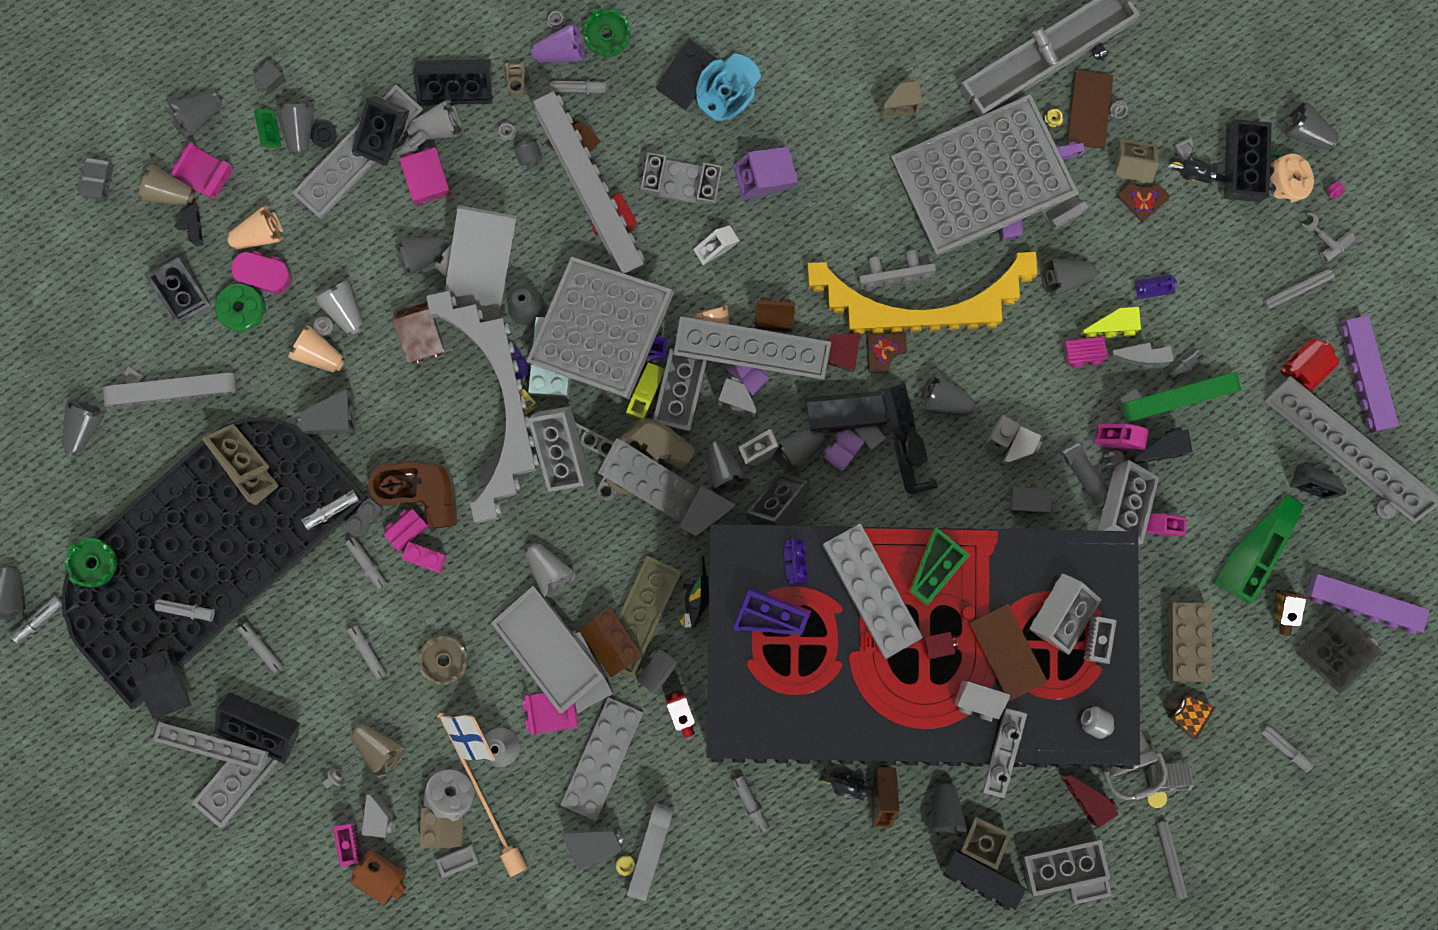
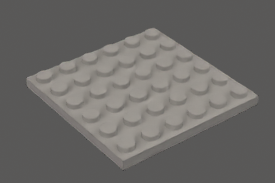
[526,257,674,399]

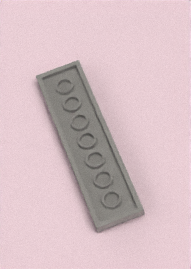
[292,85,424,219]
[673,316,831,380]

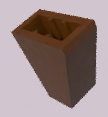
[872,765,900,827]

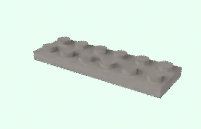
[598,438,699,523]
[822,523,923,659]
[561,697,644,821]
[192,735,300,829]

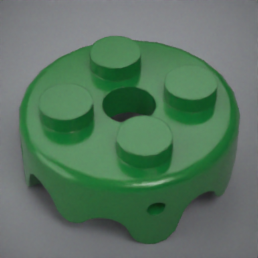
[584,9,631,57]
[215,283,266,333]
[64,538,117,587]

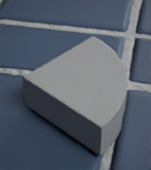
[1173,137,1193,160]
[125,366,144,384]

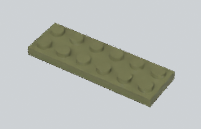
[598,556,682,677]

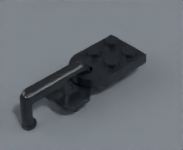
[883,383,938,494]

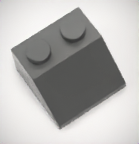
[637,649,679,694]

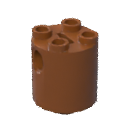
[349,849,407,906]

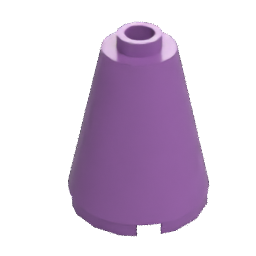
[531,24,585,63]

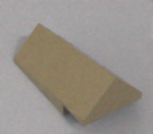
[202,424,278,505]

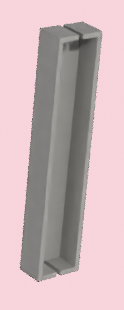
[959,0,1140,117]
[533,91,645,275]

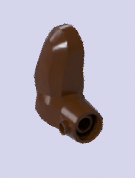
[368,461,457,529]

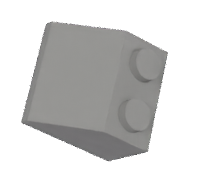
[954,680,1010,722]
[362,792,397,838]

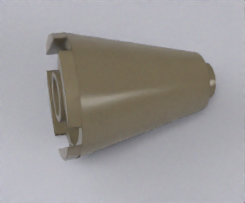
[138,164,195,206]
[351,725,405,778]

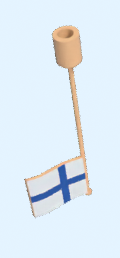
[437,712,528,877]

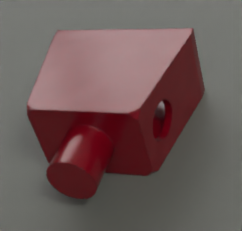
[827,334,860,372]

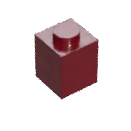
[924,632,958,659]

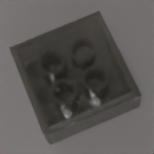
[1296,611,1385,694]

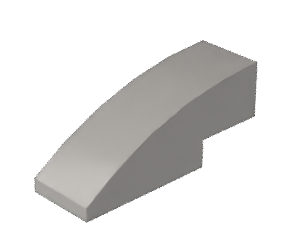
[1109,343,1174,366]

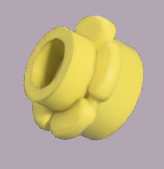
[1044,109,1063,127]

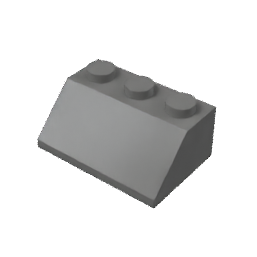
[718,377,756,421]
[1030,573,1102,655]

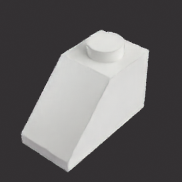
[693,225,739,265]
[1002,426,1042,464]
[739,429,779,466]

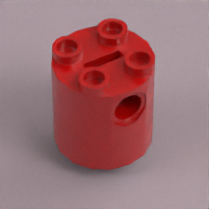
[1280,338,1339,392]

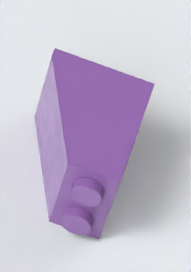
[733,147,798,201]

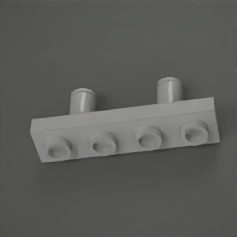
[859,250,936,291]
[982,707,1027,798]

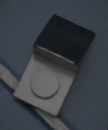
[174,205,204,247]

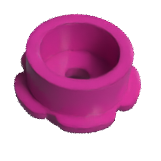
[1327,181,1345,199]

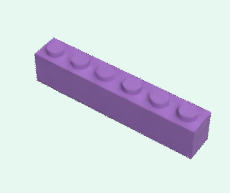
[1340,315,1399,433]
[1306,574,1430,635]

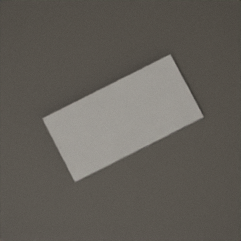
[444,205,516,321]
[491,585,605,714]

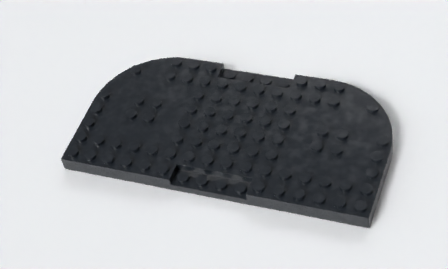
[62,417,368,709]

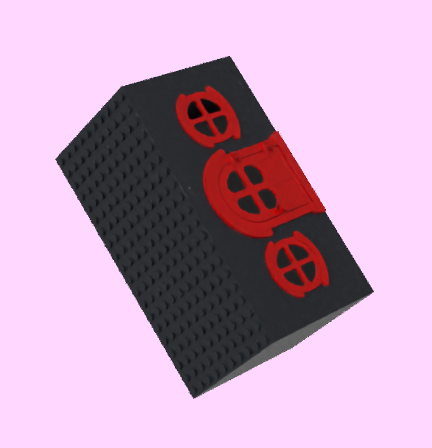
[706,524,1140,769]

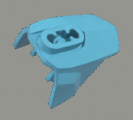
[696,53,761,121]

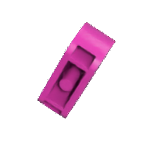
[231,251,292,294]
[1094,424,1149,450]

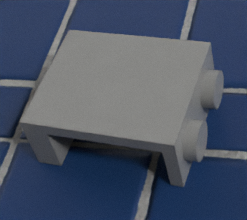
[1041,196,1089,230]

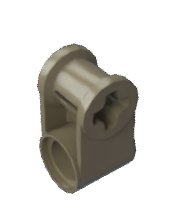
[506,61,526,99]

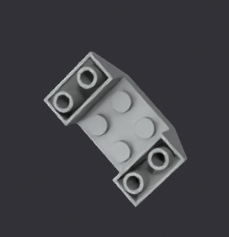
[641,152,722,205]

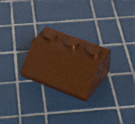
[579,607,643,678]

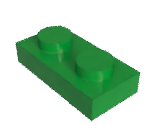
[254,109,281,148]

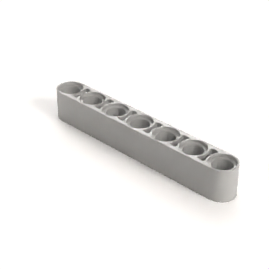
[103,373,237,407]

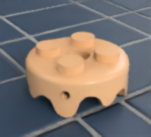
[1270,153,1314,203]

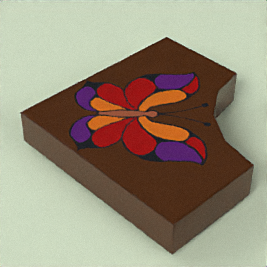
[1116,182,1171,223]
[868,333,907,373]

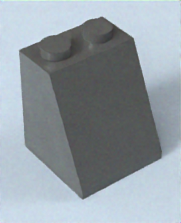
[298,390,355,436]
[679,486,735,539]
[561,828,625,871]

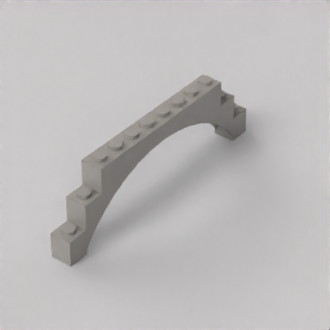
[426,291,539,524]

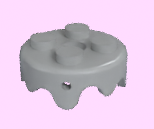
[424,770,474,821]

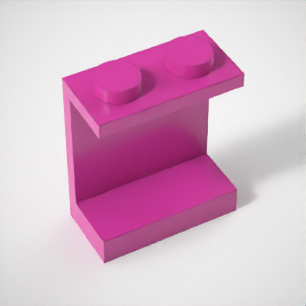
[171,142,234,200]
[400,147,451,205]
[523,693,579,735]

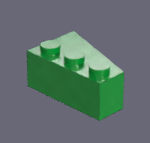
[909,527,969,606]

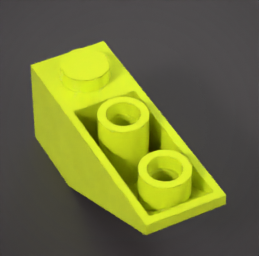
[1080,307,1141,338]
[626,362,665,419]

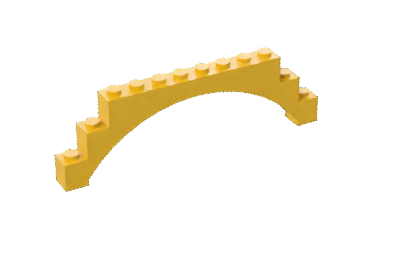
[807,252,1037,335]

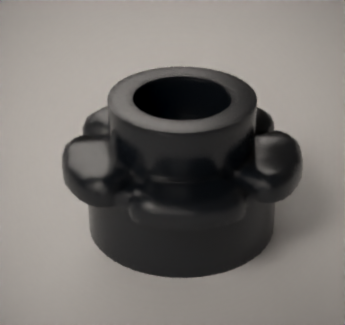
[1092,43,1108,61]

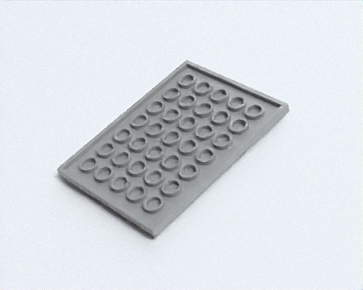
[891,94,1078,256]

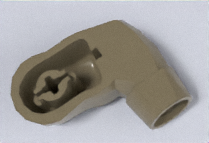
[606,418,695,495]

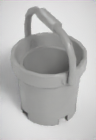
[1103,730,1168,800]

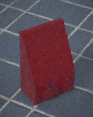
[1059,772,1119,828]

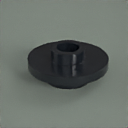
[310,121,337,148]

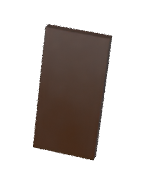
[1067,70,1113,149]
[969,604,1047,701]

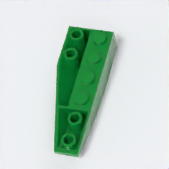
[1213,495,1304,604]

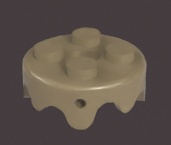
[419,636,469,685]

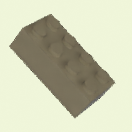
[1167,603,1212,682]

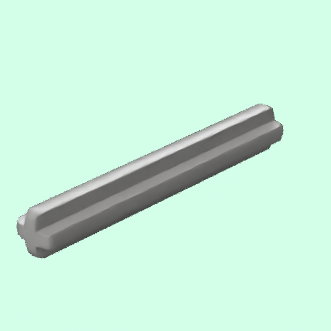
[1264,269,1334,309]
[1157,820,1187,898]

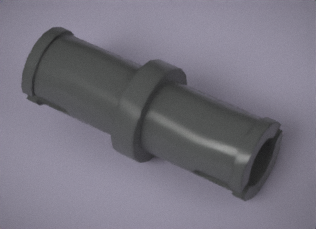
[1167,348,1205,382]

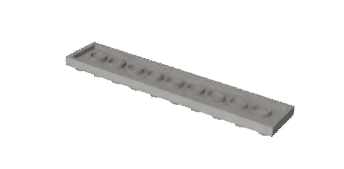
[1265,376,1438,523]

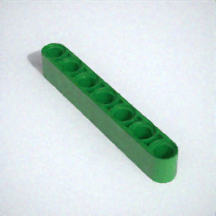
[1121,371,1241,422]

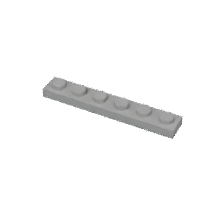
[153,722,268,771]

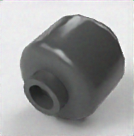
[515,139,542,168]

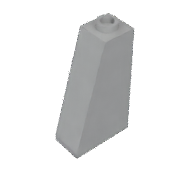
[572,630,614,712]

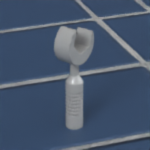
[1301,213,1339,251]

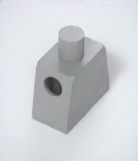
[984,415,1020,456]

